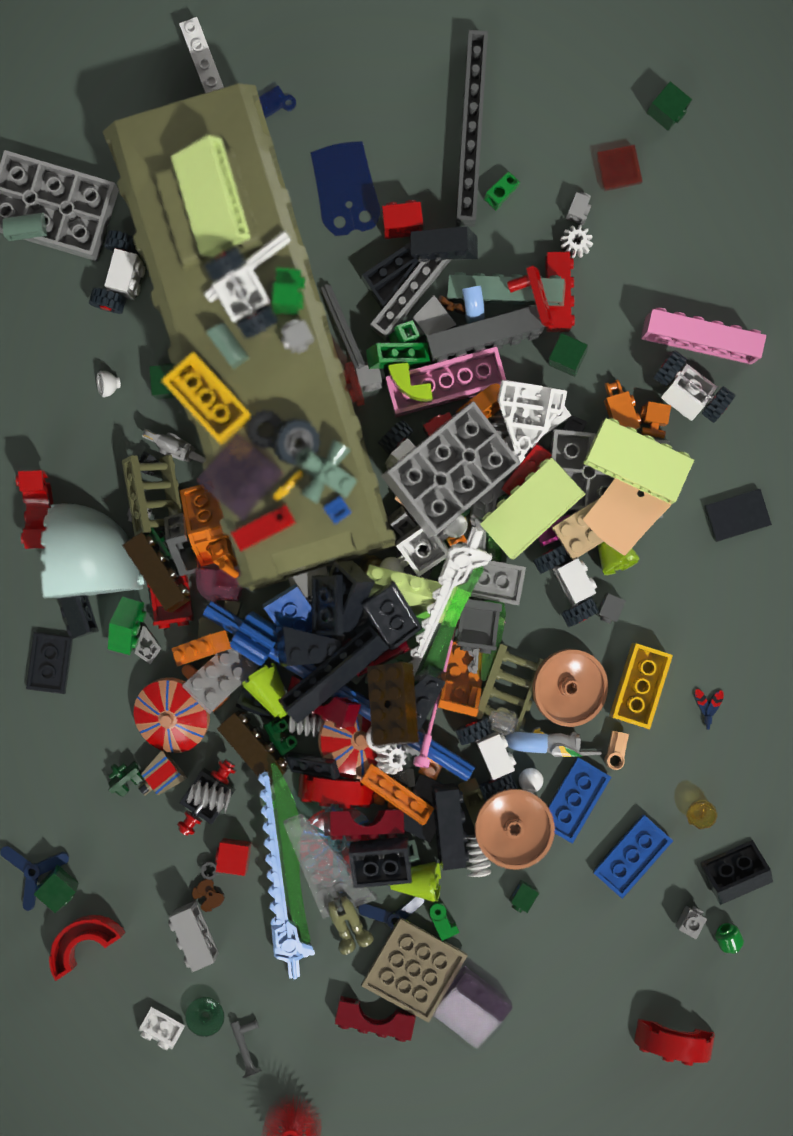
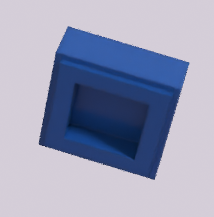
[323,496,352,524]

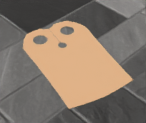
[583,478,672,556]

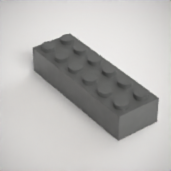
[426,305,545,364]

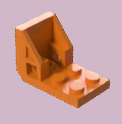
[180,481,231,567]
[438,642,489,717]

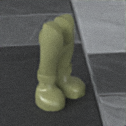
[328,896,374,955]

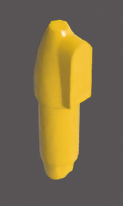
[273,471,303,501]

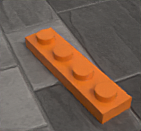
[360,764,434,826]

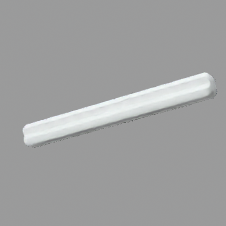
[204,231,290,302]

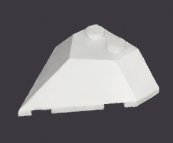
[498,380,567,462]

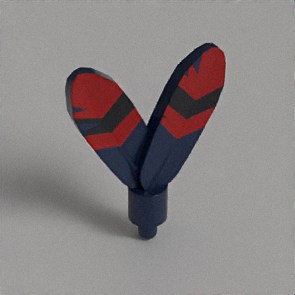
[694,689,724,730]

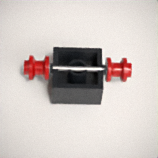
[177,759,236,836]

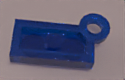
[259,85,296,118]

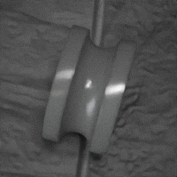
[201,861,219,880]

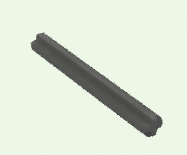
[320,284,365,369]

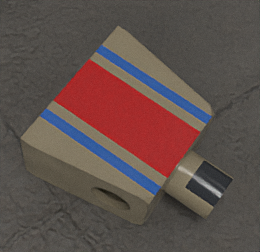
[138,750,188,796]

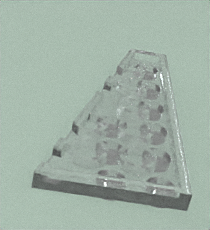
[283,814,377,919]

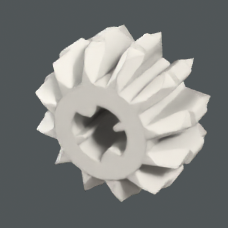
[560,225,593,258]
[375,744,408,774]

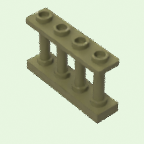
[122,455,182,536]
[474,644,544,732]

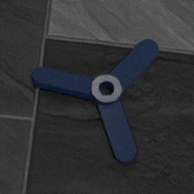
[0,846,69,911]
[358,896,426,931]

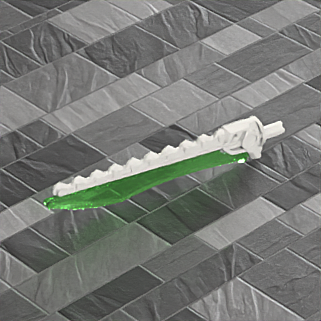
[408,527,492,676]

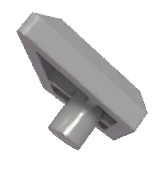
[135,626,162,664]

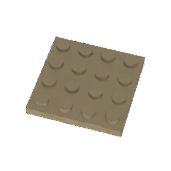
[361,917,467,1023]

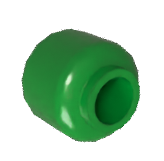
[715,923,744,954]

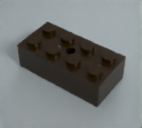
[122,532,191,613]
[367,662,419,746]
[216,711,289,786]

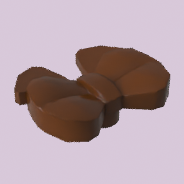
[438,295,465,315]
[192,879,225,912]

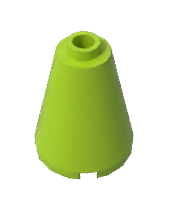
[598,542,640,575]
[242,663,287,719]
[388,862,441,902]

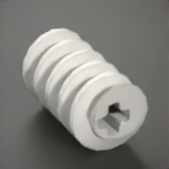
[466,835,491,877]

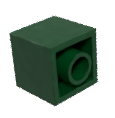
[647,81,692,131]
[549,333,588,377]
[150,363,178,400]
[33,864,79,914]

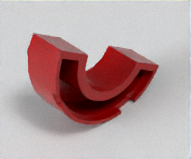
[16,470,54,549]
[298,774,375,809]
[49,915,125,981]
[634,1019,715,1066]

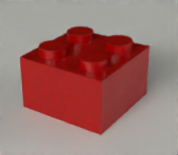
[382,200,423,239]

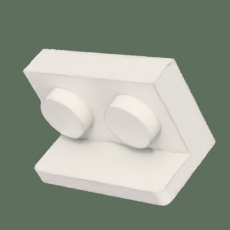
[138,1007,185,1050]

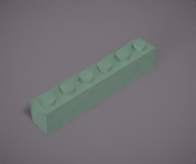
[447,272,566,306]

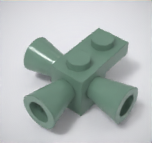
[296,440,357,504]

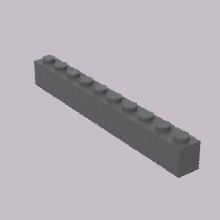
[456,30,488,227]

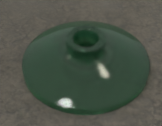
[185,997,224,1037]

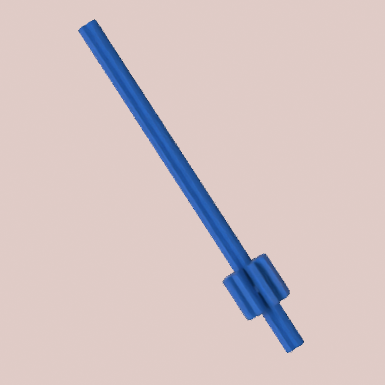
[203,600,475,781]

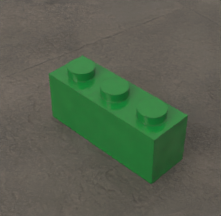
[366,343,430,369]

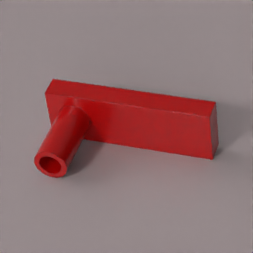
[507,266,554,327]
[501,443,552,496]
[231,505,296,552]

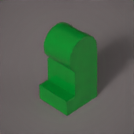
[484,172,521,211]
[388,320,420,343]
[429,901,460,941]

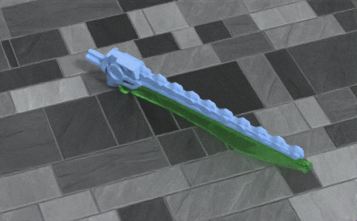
[258,763,315,979]

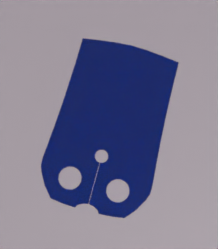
[311,141,381,236]

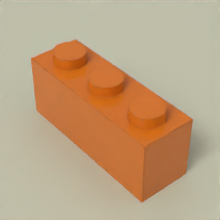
[171,630,231,667]

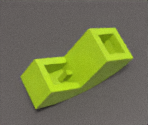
[389,363,432,402]

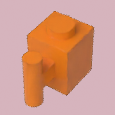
[640,401,671,438]
[210,538,239,578]

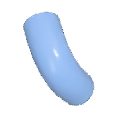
[462,286,485,324]
[505,730,548,753]

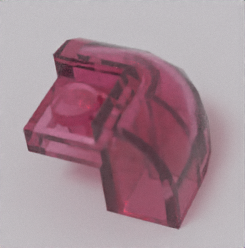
[196,568,243,602]

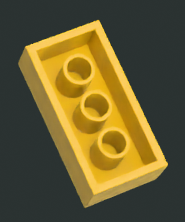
[162,352,251,445]
[609,643,673,729]

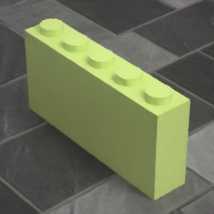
[171,135,250,257]
[583,418,694,504]
[480,458,586,560]
[367,565,465,626]

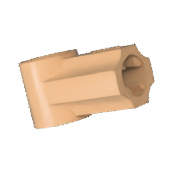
[604,731,629,770]

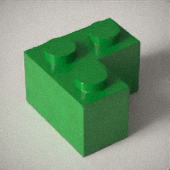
[272,267,306,315]
[108,597,146,655]

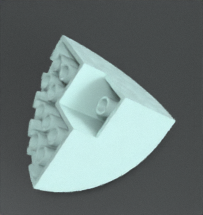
[41,503,146,598]

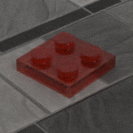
[597,145,643,191]
[343,362,365,406]

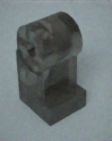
[386,767,415,787]

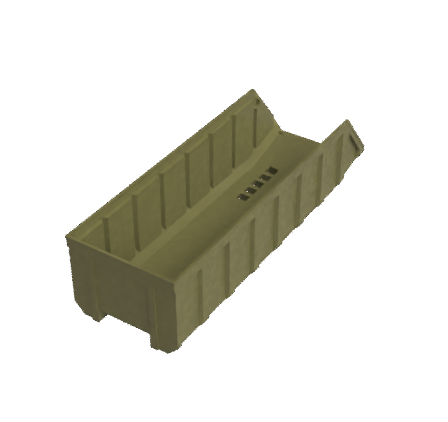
[103,83,396,591]

